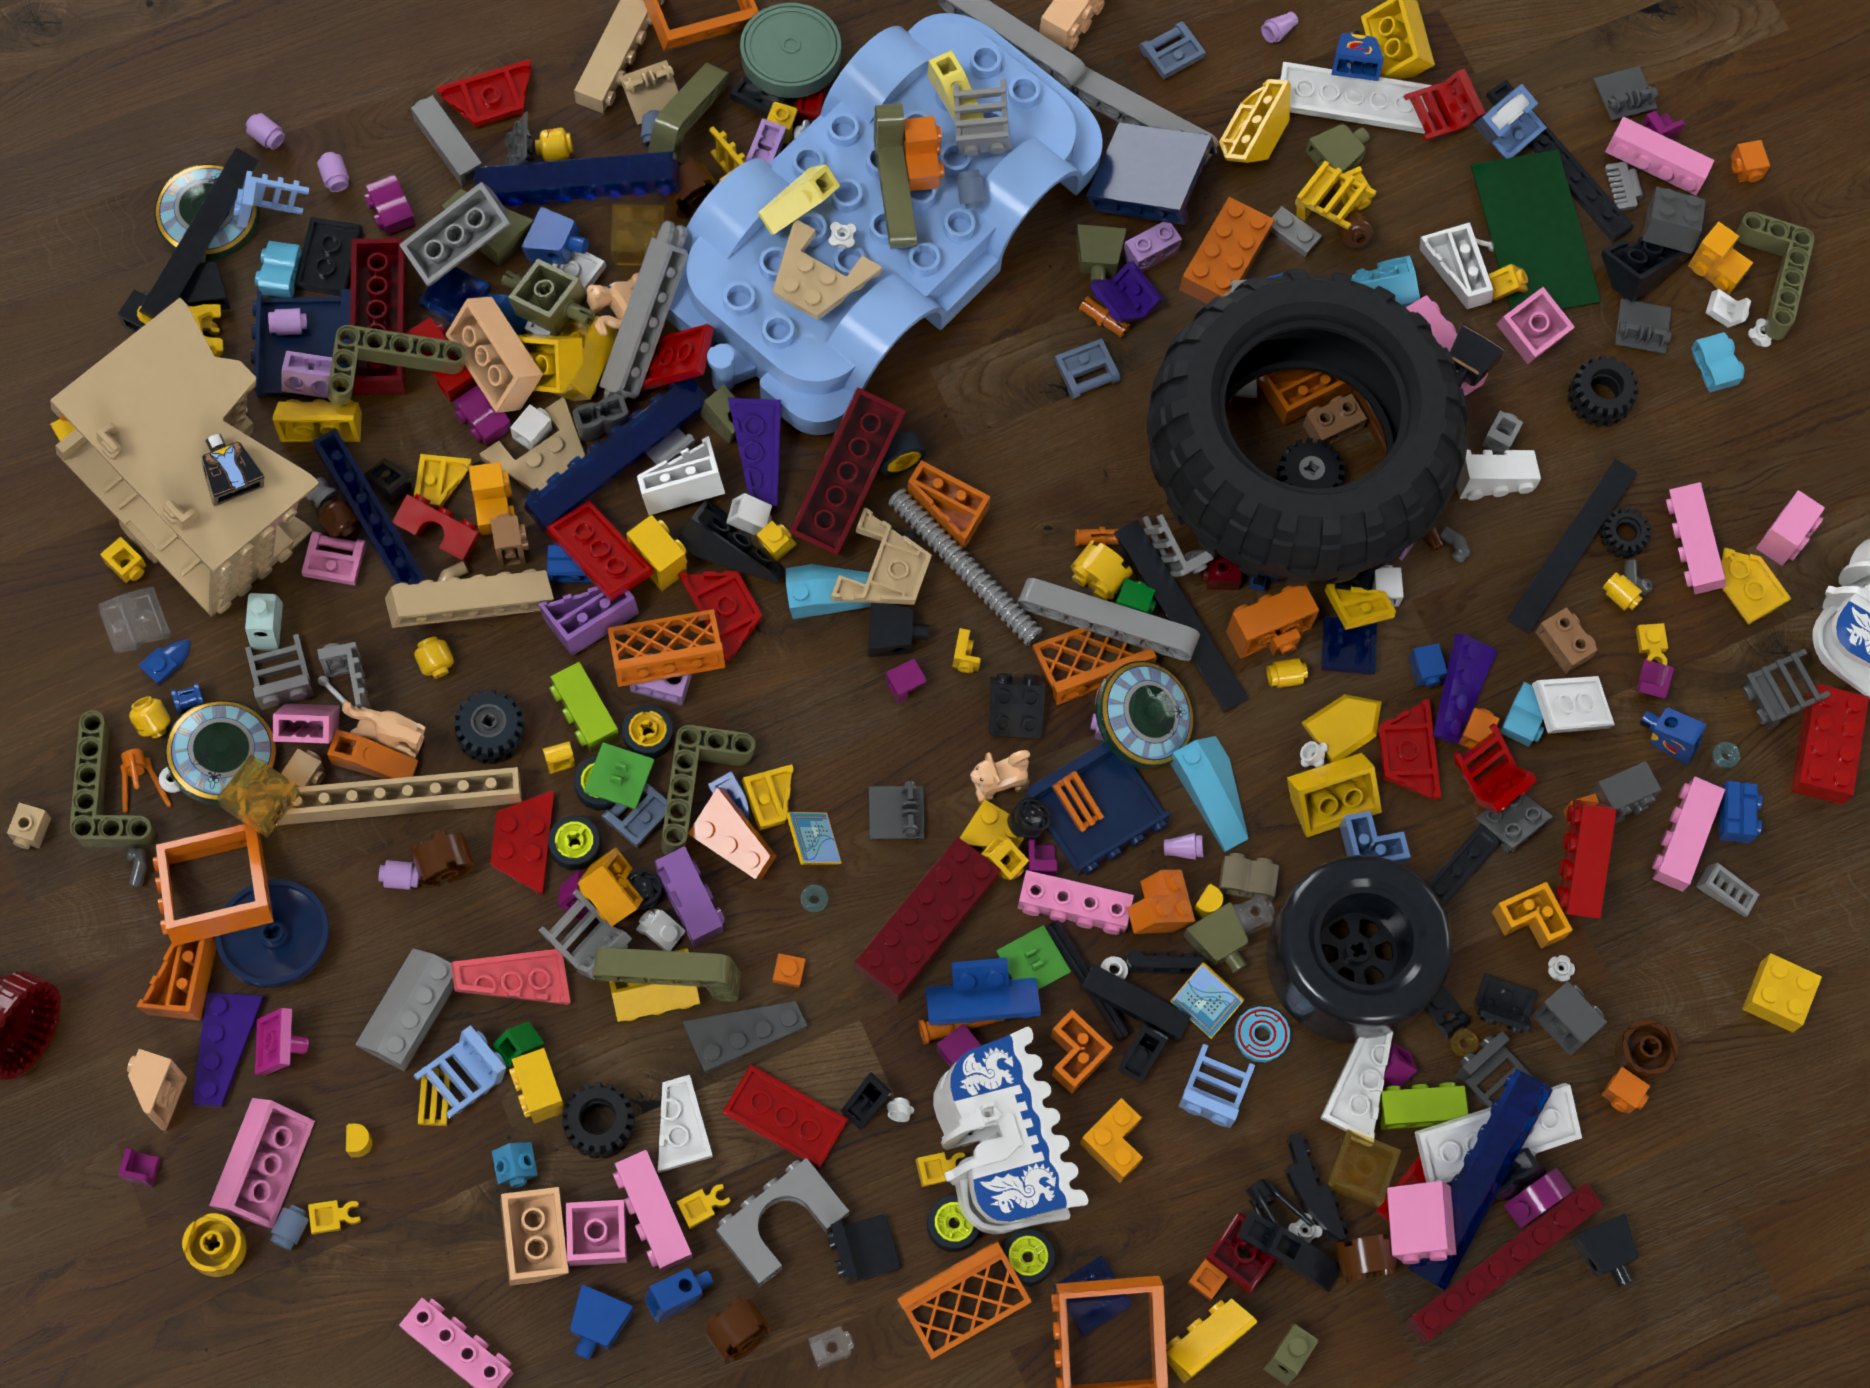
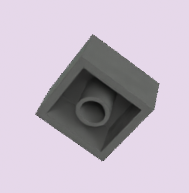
[1642,187,1706,254]
[1588,761,1662,825]
[1532,981,1607,1056]

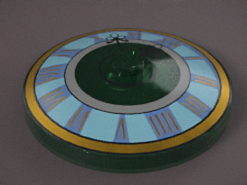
[154,164,260,261]
[1095,661,1194,769]
[165,700,277,806]

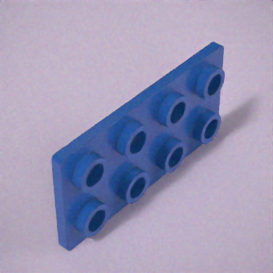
[926,958,1041,1025]

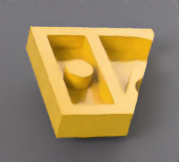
[414,454,472,509]
[1325,584,1396,630]
[741,764,793,831]
[960,799,1025,849]

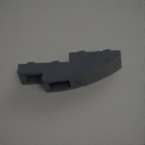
[1284,1132,1348,1243]
[1237,1212,1340,1292]

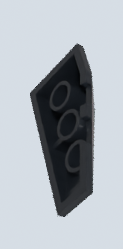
[1601,237,1702,302]
[677,499,785,584]

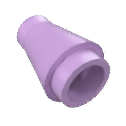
[1261,12,1298,43]
[1164,833,1203,860]

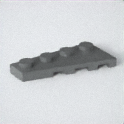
[682,1001,807,1074]

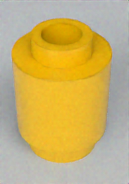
[1602,572,1643,611]
[1266,658,1308,688]

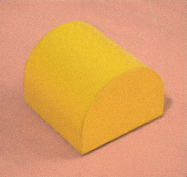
[543,741,576,774]
[1193,884,1223,918]
[346,1123,373,1157]

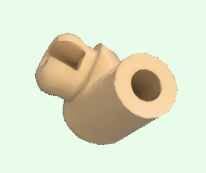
[437,561,468,582]

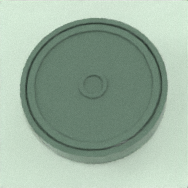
[740,3,841,98]

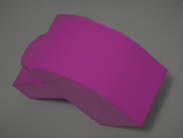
[1504,1168,1574,1228]

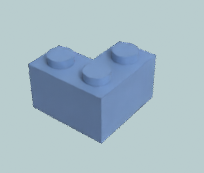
[1339,811,1411,866]

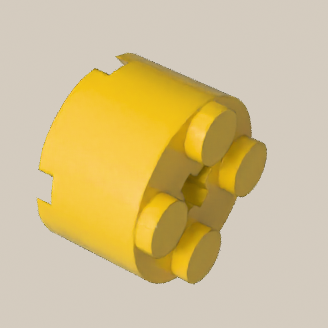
[1071,540,1133,601]
[182,1213,247,1277]

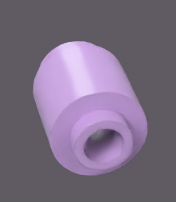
[246,113,285,150]
[317,152,349,192]
[268,308,307,336]
[379,860,419,890]

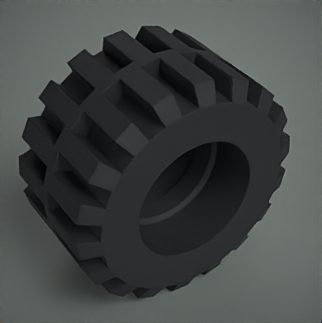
[1568,355,1639,427]
[562,1082,635,1159]

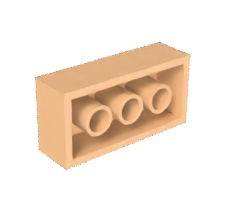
[1039,0,1105,52]
[445,297,543,413]

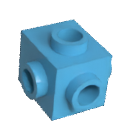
[492,1142,538,1188]

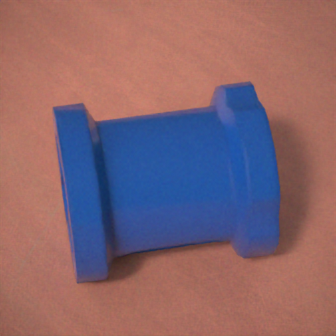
[171,683,205,713]

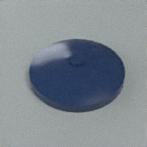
[216,879,330,988]

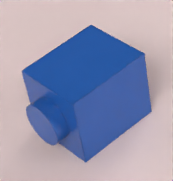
[1409,643,1447,688]

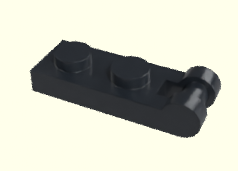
[1125,950,1205,974]
[1425,985,1470,1039]

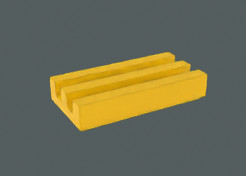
[418,1067,451,1126]

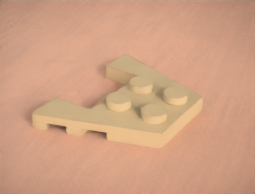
[773,219,883,320]
[480,397,590,502]
[830,508,932,605]

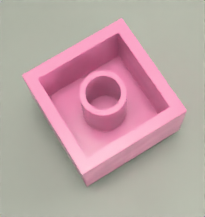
[1496,287,1575,364]
[1756,490,1825,566]
[566,1200,627,1266]

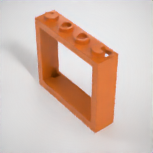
[643,0,759,51]
[153,822,274,946]
[1051,1276,1168,1388]

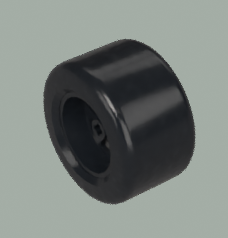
[1266,855,1453,1044]

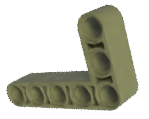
[644,62,731,178]
[874,103,917,249]
[1735,212,1814,340]
[328,325,467,406]
[70,710,156,847]
[661,725,755,855]
[593,948,741,1002]

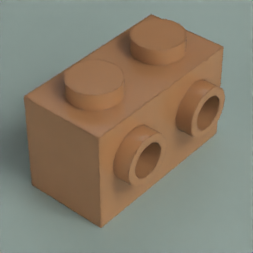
[1303,393,1367,447]
[490,514,529,569]
[1535,607,1598,674]

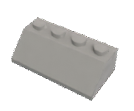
[399,182,511,287]
[355,948,454,1072]

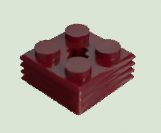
[1205,1213,1275,1293]

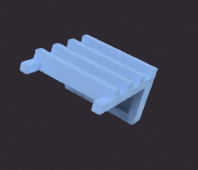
[233,171,309,228]
[414,1025,506,1119]
[1178,1044,1255,1128]

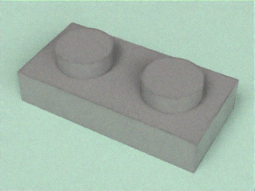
[1271,206,1322,257]

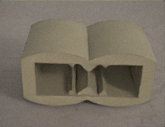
[1218,853,1279,902]

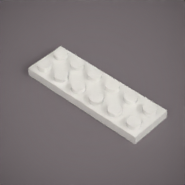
[1280,62,1431,133]
[1415,1083,1582,1183]

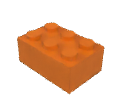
[1226,585,1319,659]

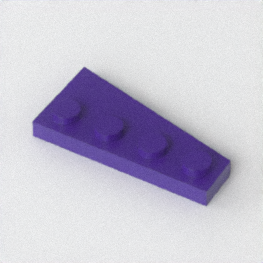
[728,397,781,506]
[1433,634,1497,744]
[193,993,265,1107]

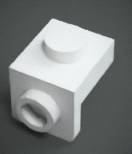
[1706,289,1751,328]
[636,909,685,951]

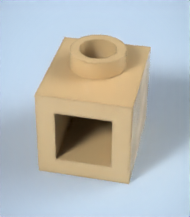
[280,749,325,788]
[7,803,51,849]

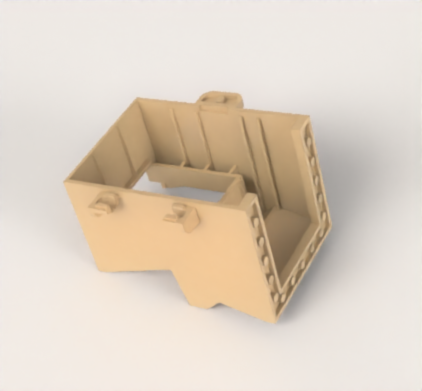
[50,298,319,617]

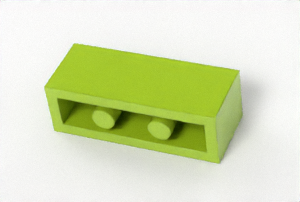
[549,662,619,752]
[1378,1082,1468,1130]

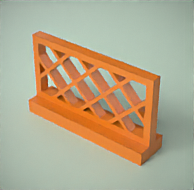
[608,609,725,687]
[1032,628,1156,705]
[897,1240,1032,1359]

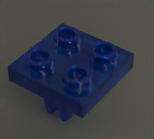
[418,267,491,323]
[1321,617,1377,675]
[1052,1256,1132,1337]

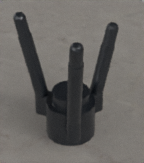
[1246,1179,1314,1227]

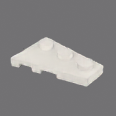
[658,1075,713,1173]

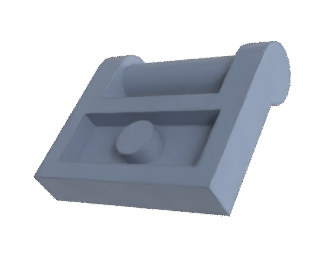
[1139,21,1206,80]
[1054,338,1121,399]
[601,782,667,848]

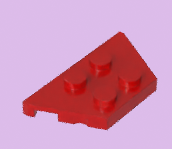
[436,59,531,128]
[679,571,762,663]
[1377,699,1441,801]
[490,791,555,896]

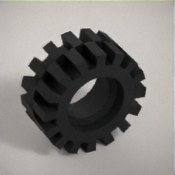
[1600,507,1652,559]

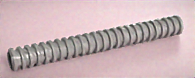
[888,488,1043,646]

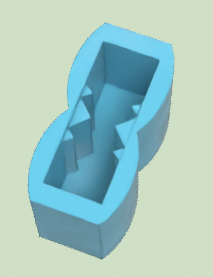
[255,241,302,298]
[1691,332,1745,393]
[1500,682,1544,747]

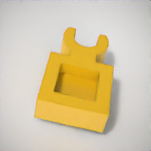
[1636,623,1668,665]
[915,1152,965,1187]
[677,1184,731,1229]
[308,1200,361,1235]

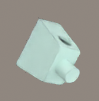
[245,593,283,651]

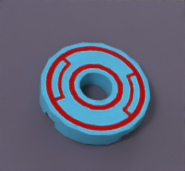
[1234,1006,1290,1063]

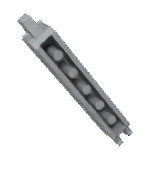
[599,221,688,414]

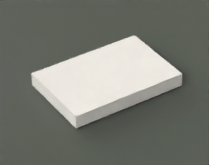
[1532,676,1615,734]

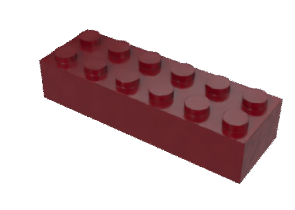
[349,238,408,394]
[789,387,906,555]
[854,837,1001,1004]

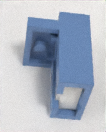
[1473,84,1547,159]

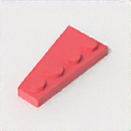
[451,949,571,1005]

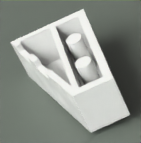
[1420,222,1493,309]
[637,436,725,515]
[1456,450,1541,500]

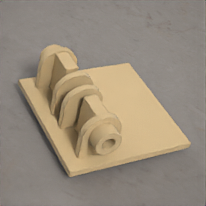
[619,60,679,125]

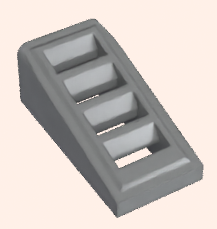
[1696,862,1760,917]

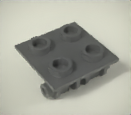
[1593,66,1658,121]
[505,112,533,180]
[1615,298,1671,354]
[869,781,924,839]
[1475,794,1553,853]

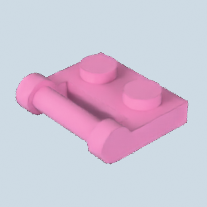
[301,531,366,586]

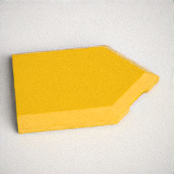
[1721,548,1791,625]
[1301,694,1382,763]

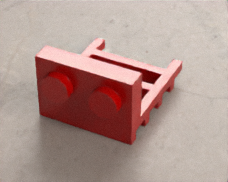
[1403,69,1486,141]
[1453,723,1537,813]

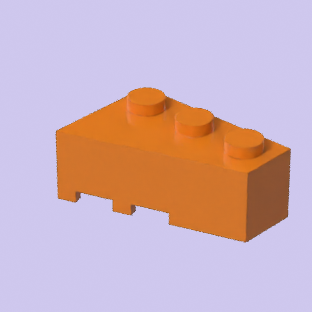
[1258,369,1352,425]
[907,460,991,551]
[136,937,217,1021]

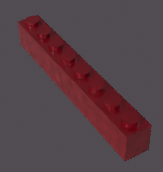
[1405,1183,1604,1345]

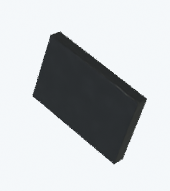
[294,217,362,296]

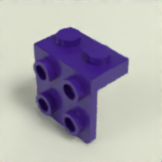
[1090,261,1164,323]

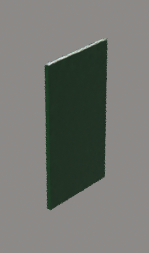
[1471,150,1601,311]

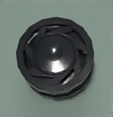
[1007,798,1051,841]
[627,869,663,912]

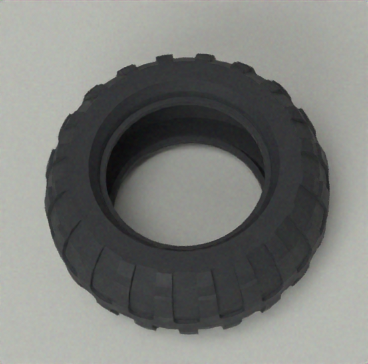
[1147,269,1468,586]

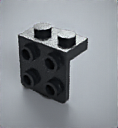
[989,673,1045,738]
[1474,973,1538,1034]
[827,1215,900,1285]

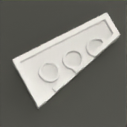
[525,252,607,335]
[1320,1032,1393,1144]

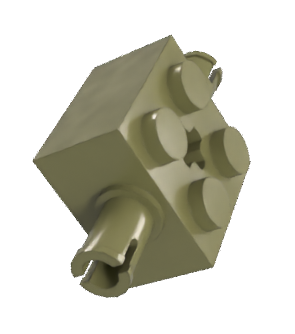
[501,259,595,335]

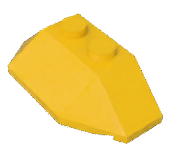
[1219,79,1291,163]

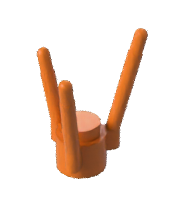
[120,749,172,813]

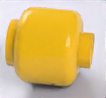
[535,127,573,163]
[414,637,454,679]
[129,696,171,739]

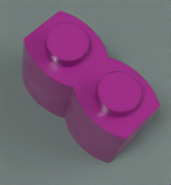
[364,175,416,236]
[453,385,511,447]

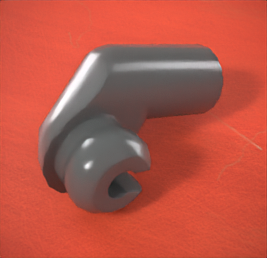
[1440,526,1470,563]
[1624,560,1653,595]
[126,847,147,887]

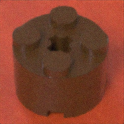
[660,157,717,218]
[410,830,475,888]
[1615,1019,1679,1081]
[1335,1233,1398,1283]
[704,1295,772,1364]

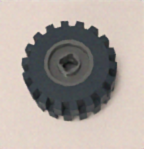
[454,689,524,764]

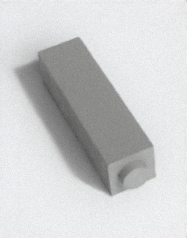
[411,95,484,188]

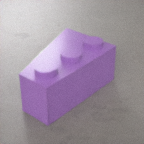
[538,586,639,656]
[655,846,726,947]

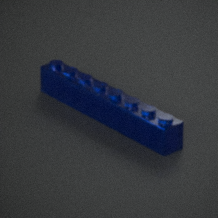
[474,151,680,206]
[524,378,708,532]
[312,428,426,585]
[1408,1069,1553,1290]

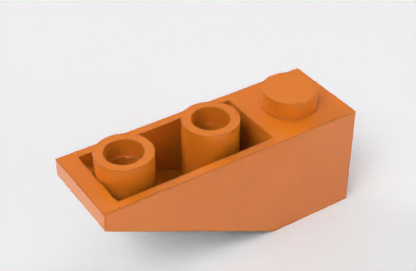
[327,729,419,779]

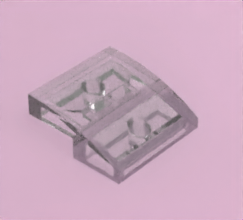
[98,587,170,654]

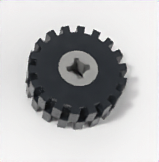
[1276,438,1345,489]

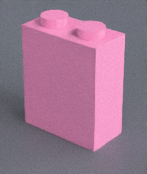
[273,703,340,743]
[1387,1181,1456,1264]

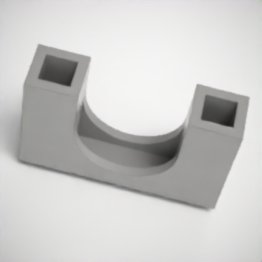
[716,1158,849,1288]

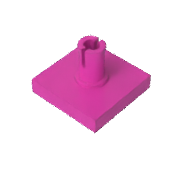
[255,1008,309,1076]

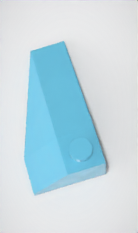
[1351,255,1420,307]
[786,564,871,619]
[1169,736,1249,853]

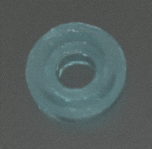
[1712,742,1740,769]
[801,885,828,913]

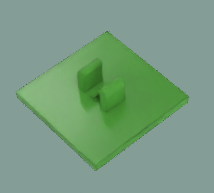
[584,743,654,810]
[996,925,1071,990]

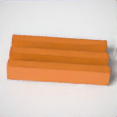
[1052,771,1104,832]

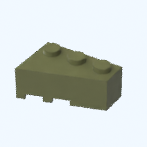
[442,189,534,267]

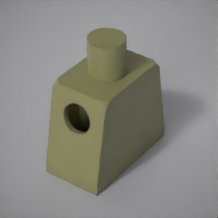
[1305,124,1370,173]
[1075,224,1126,283]
[700,385,737,443]
[1184,902,1249,974]
[1263,1324,1319,1386]

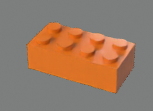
[1179,197,1274,304]

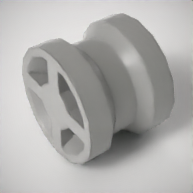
[305,477,338,510]

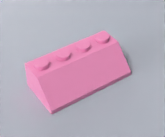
[209,1098,315,1229]

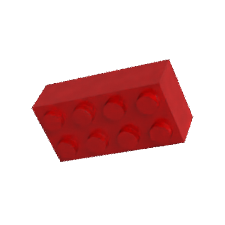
[1791,684,1869,805]
[1555,799,1617,919]

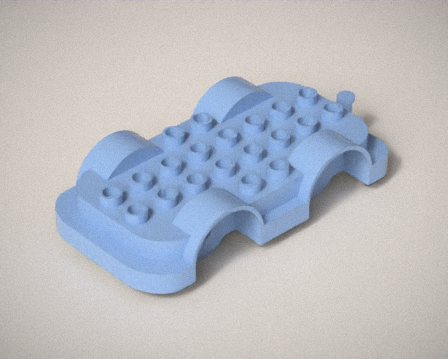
[666,13,1102,435]

